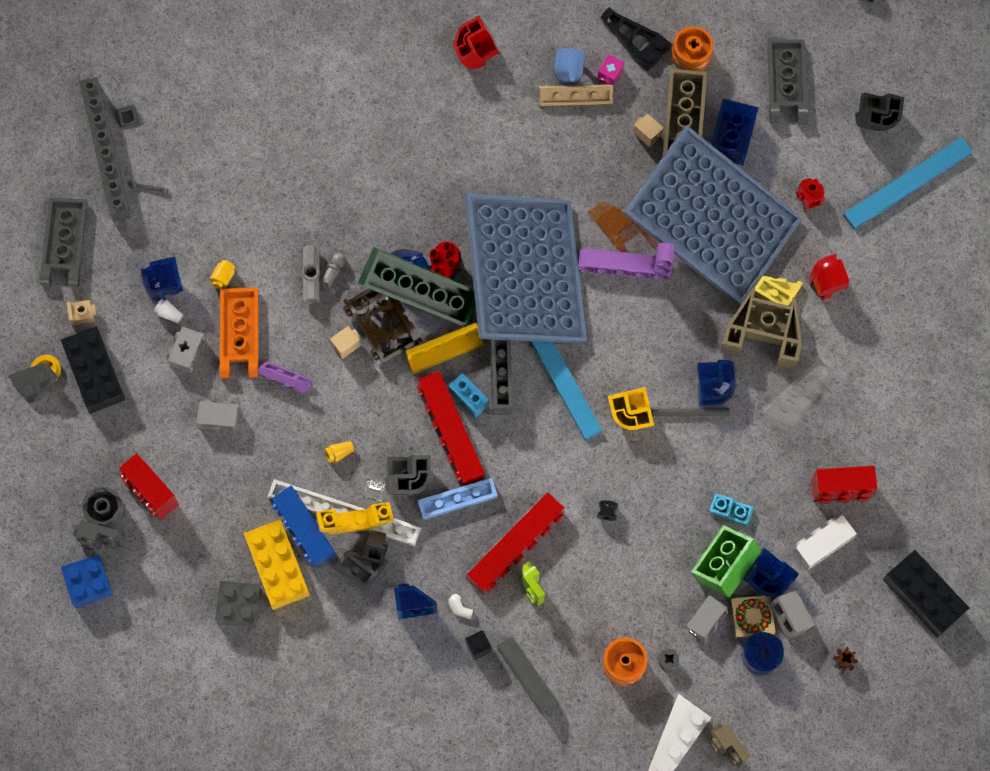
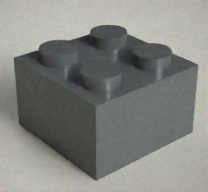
[215,581,261,628]

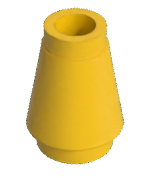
[324,441,354,463]

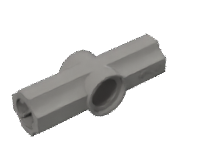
[302,245,320,304]

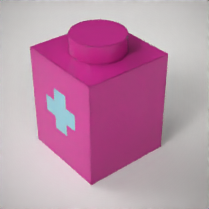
[597,54,625,86]

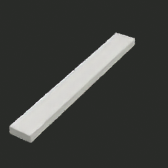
[267,479,421,546]

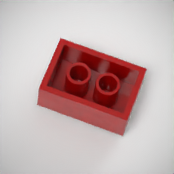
[119,453,179,520]
[811,466,878,504]

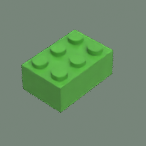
[691,525,762,598]

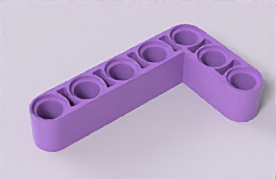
[578,243,675,280]

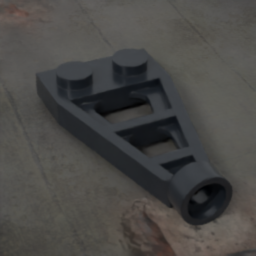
[601,7,673,72]

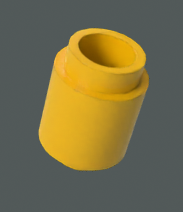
[210,260,235,289]

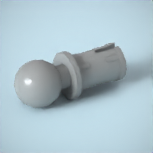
[320,253,346,287]

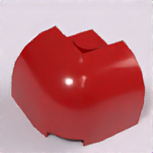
[453,15,500,69]
[809,254,850,301]

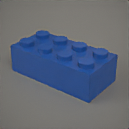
[271,485,337,568]

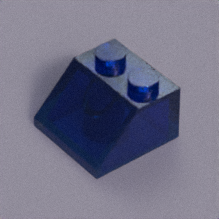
[394,584,437,620]

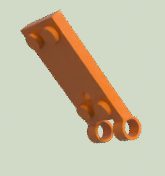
[219,288,259,379]

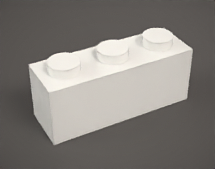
[794,515,857,571]

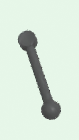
[130,181,168,193]

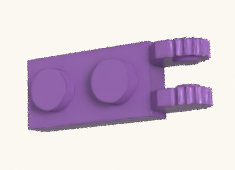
[258,362,313,393]

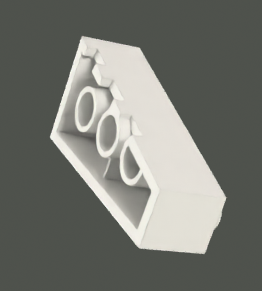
[648,694,711,771]

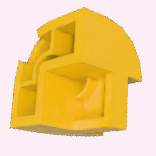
[608,387,654,430]

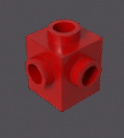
[796,178,825,210]

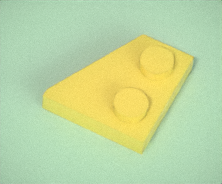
[754,276,803,306]

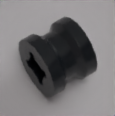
[597,500,618,521]

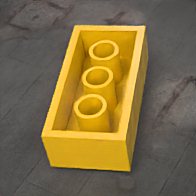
[244,519,310,610]

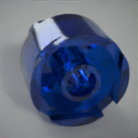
[741,632,784,676]

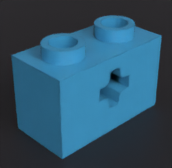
[448,373,489,419]

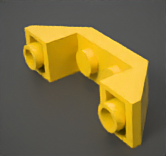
[316,502,394,535]

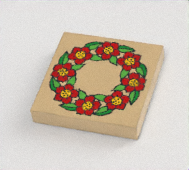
[731,595,776,639]

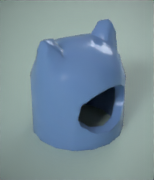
[554,48,585,86]

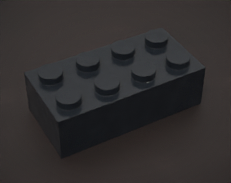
[61,326,126,414]
[883,550,970,638]

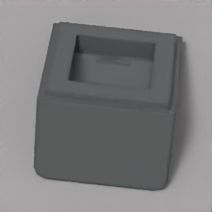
[116,104,139,127]

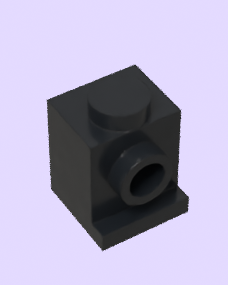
[364,530,388,564]

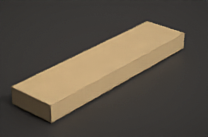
[539,85,613,106]

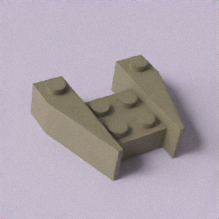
[721,287,802,370]

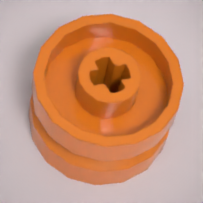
[671,26,714,71]
[602,637,648,686]

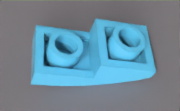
[709,493,754,527]

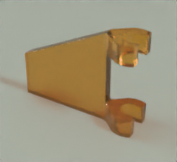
[588,202,646,250]

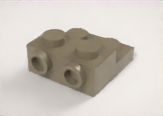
[708,724,750,768]

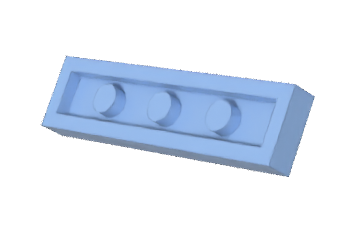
[417,478,498,520]

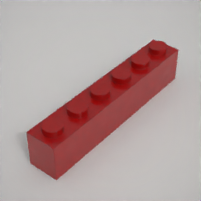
[416,371,485,486]
[466,492,565,595]

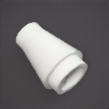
[154,299,184,324]

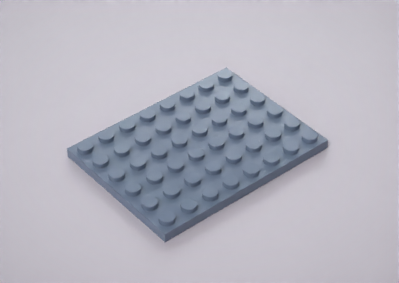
[623,126,802,306]
[465,193,587,344]

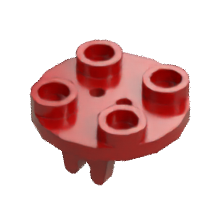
[429,241,462,278]

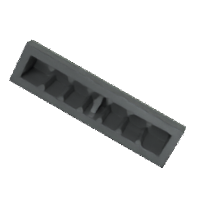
[497,637,559,715]

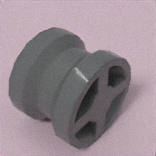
[658,649,679,671]

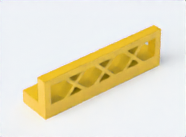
[406,323,484,374]

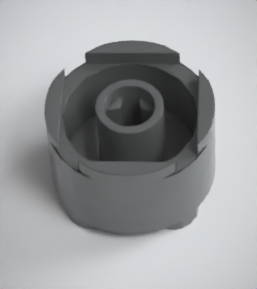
[82,487,125,529]

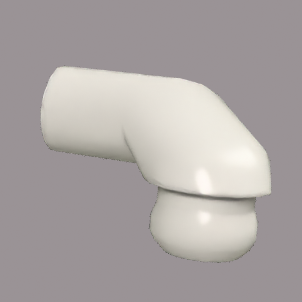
[448,594,473,619]

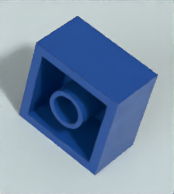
[61,554,113,608]

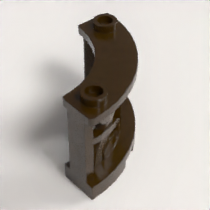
[343,289,423,364]

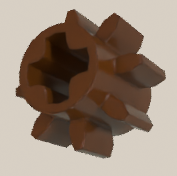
[832,647,858,673]

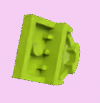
[522,561,545,607]

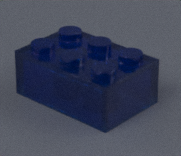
[711,98,759,166]

